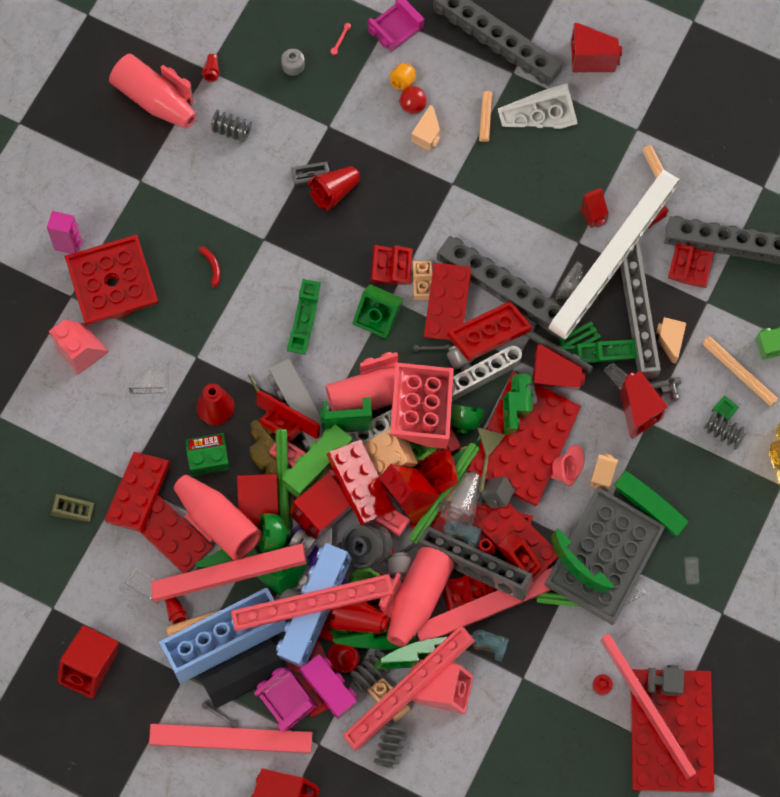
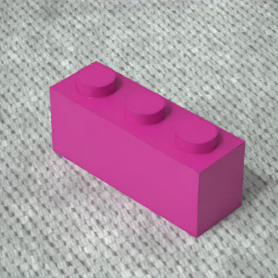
[46,211,83,254]
[300,654,357,720]

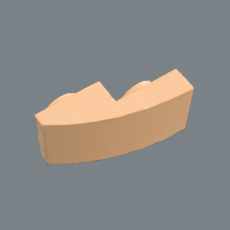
[413,261,432,300]
[367,678,410,723]

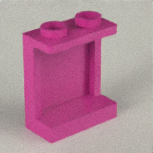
[368,0,424,52]
[254,667,318,732]

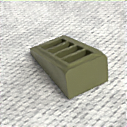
[50,494,94,522]

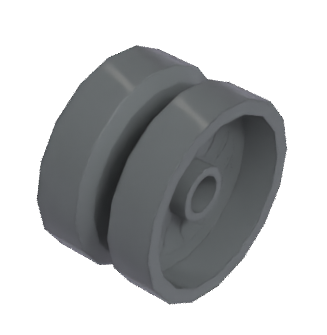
[341,522,393,568]

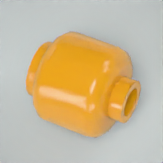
[389,63,416,90]

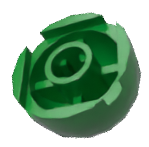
[450,404,485,434]
[259,513,291,552]

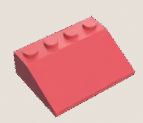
[390,363,454,449]

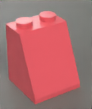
[49,320,108,375]
[411,659,474,714]

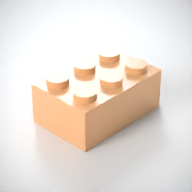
[363,428,418,477]

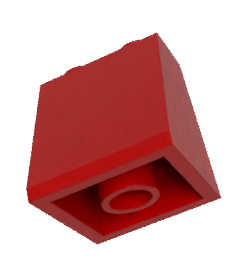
[571,23,622,73]
[533,345,585,390]
[620,371,668,439]
[379,464,440,524]
[289,473,352,540]
[237,474,279,528]
[57,625,119,699]
[251,768,320,797]

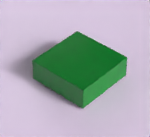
[712,395,739,421]

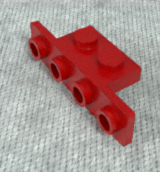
[257,390,320,442]

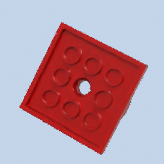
[64,235,159,325]

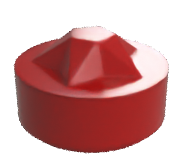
[592,674,613,695]

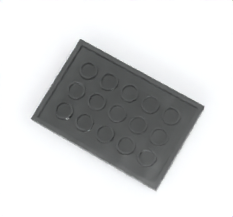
[544,487,666,625]

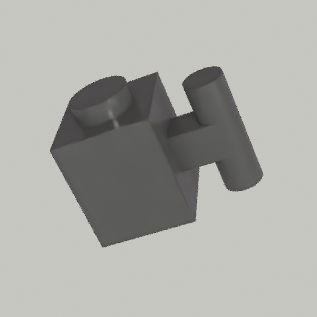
[475,476,515,509]
[648,665,684,697]

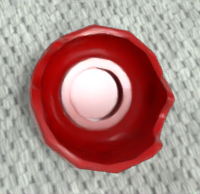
[399,86,427,114]
[327,643,360,673]

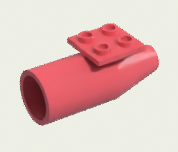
[109,54,197,129]
[325,352,398,411]
[174,475,262,561]
[379,547,454,647]

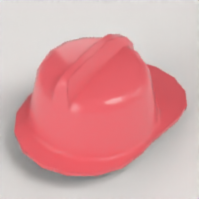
[550,445,584,486]

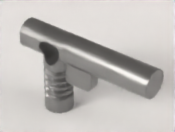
[649,377,681,401]

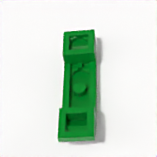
[287,279,321,355]
[551,528,614,594]

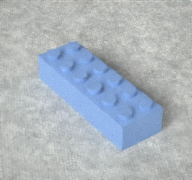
[276,543,352,668]
[159,587,286,684]

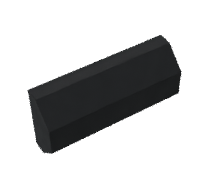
[198,638,285,709]

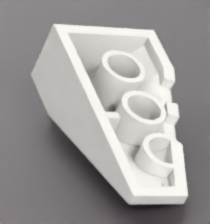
[498,83,578,129]

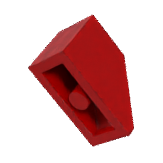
[581,188,609,229]
[497,532,542,575]

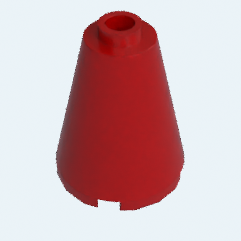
[308,166,360,211]
[196,384,235,426]
[331,602,389,634]

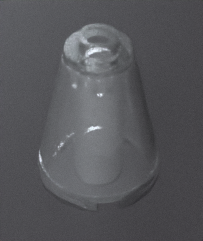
[437,471,481,527]

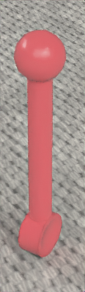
[331,23,351,56]

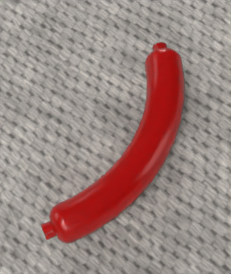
[198,246,220,288]

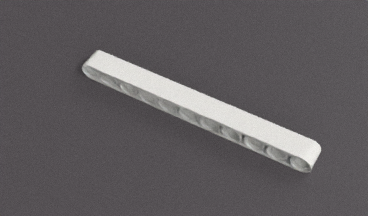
[549,170,680,339]
[347,346,522,444]

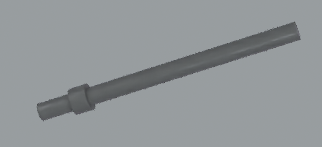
[525,331,593,373]

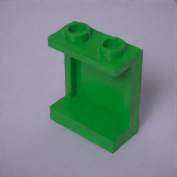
[320,397,372,432]

